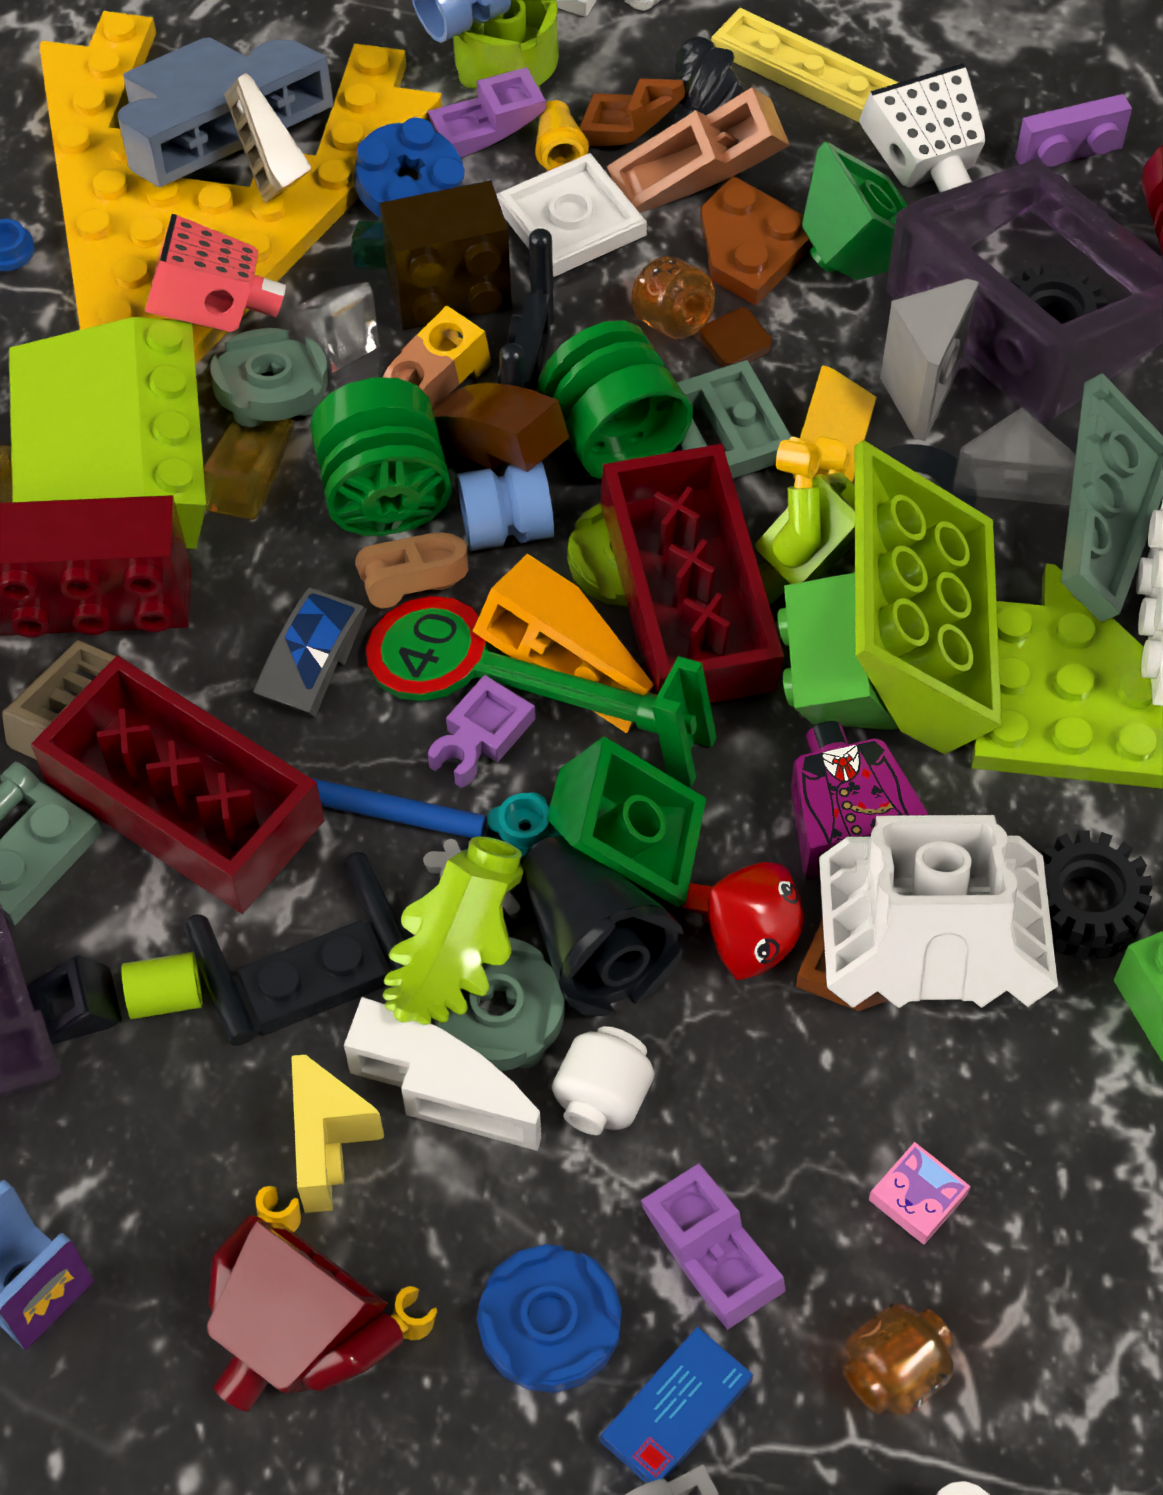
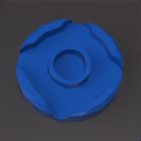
[477,1244,622,1393]

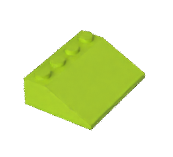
[9,317,206,549]
[854,440,1002,755]

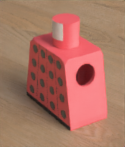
[145,214,286,332]

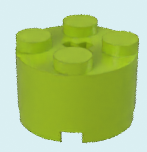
[453,0,559,90]

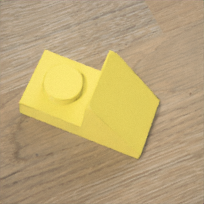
[292,1055,384,1213]

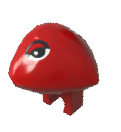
[681,862,805,980]

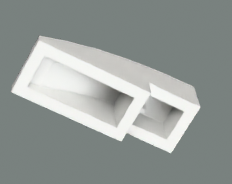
[344,997,541,1151]

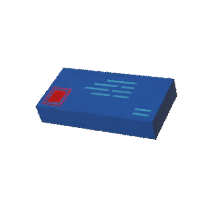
[600,1326,753,1483]

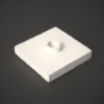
[496,153,647,277]

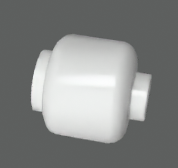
[552,1026,655,1135]

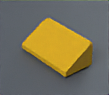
[793,365,876,483]

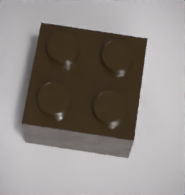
[380,180,512,330]

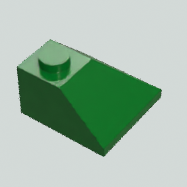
[802,141,936,281]
[547,736,706,907]

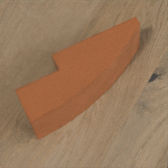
[607,87,790,213]

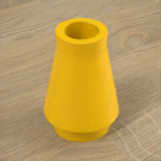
[535,100,589,171]

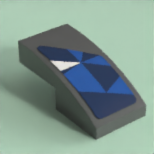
[253,587,367,718]

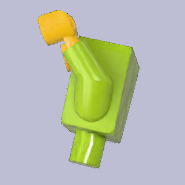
[754,436,855,604]

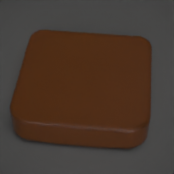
[700,307,772,367]

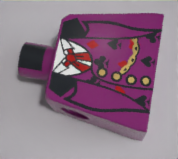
[791,721,928,880]

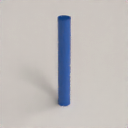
[311,778,487,838]

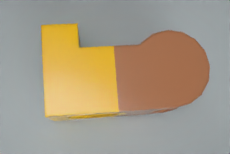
[383,305,492,408]

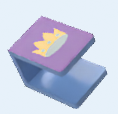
[0,1180,94,1351]

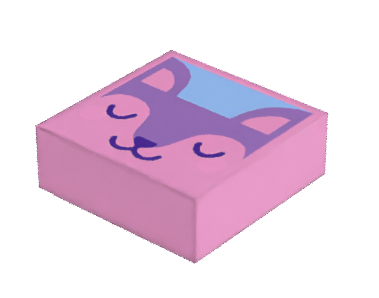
[869,1142,971,1245]

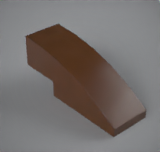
[432,383,569,472]

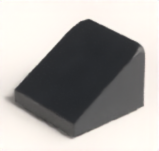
[28,955,122,1046]

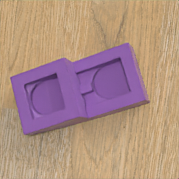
[428,67,546,157]
[641,1163,786,1330]

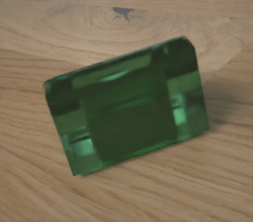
[351,221,387,268]

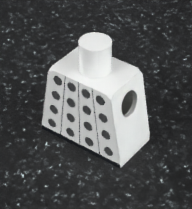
[859,63,985,202]

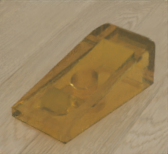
[203,418,294,520]

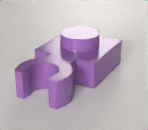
[428,675,535,788]

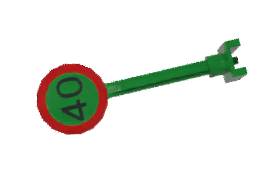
[366,596,716,787]

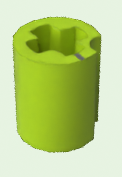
[122,952,203,1020]

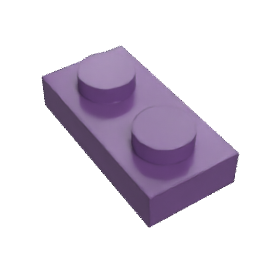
[1015,94,1132,172]

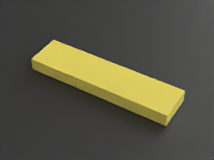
[711,8,899,123]

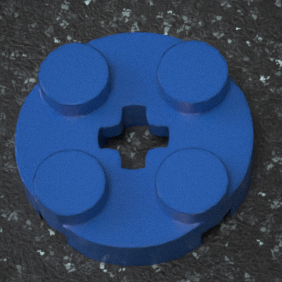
[354,117,465,217]

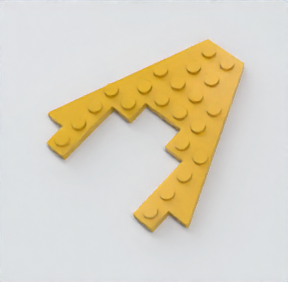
[39,11,442,365]

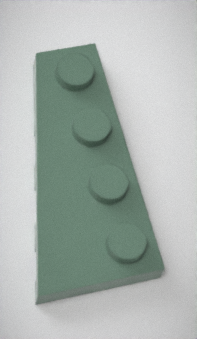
[1061,373,1163,622]

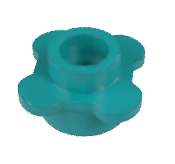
[487,792,561,861]

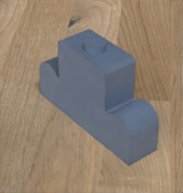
[118,38,334,188]

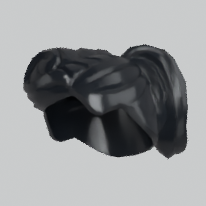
[672,36,746,125]

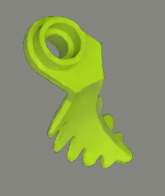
[382,836,524,1025]

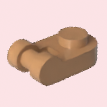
[355,532,469,608]

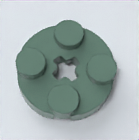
[210,328,328,427]
[431,937,565,1071]

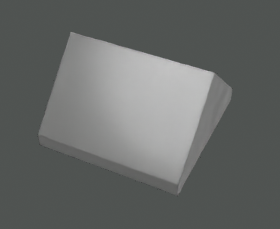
[880,278,979,441]

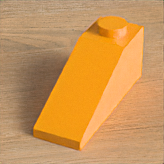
[473,554,654,733]

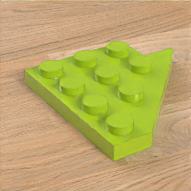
[972,563,1163,789]

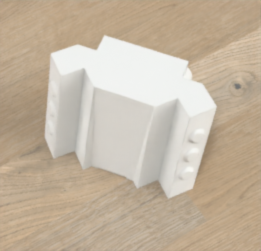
[819,815,1058,1008]

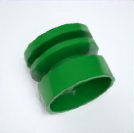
[538,320,693,479]
[310,377,452,536]

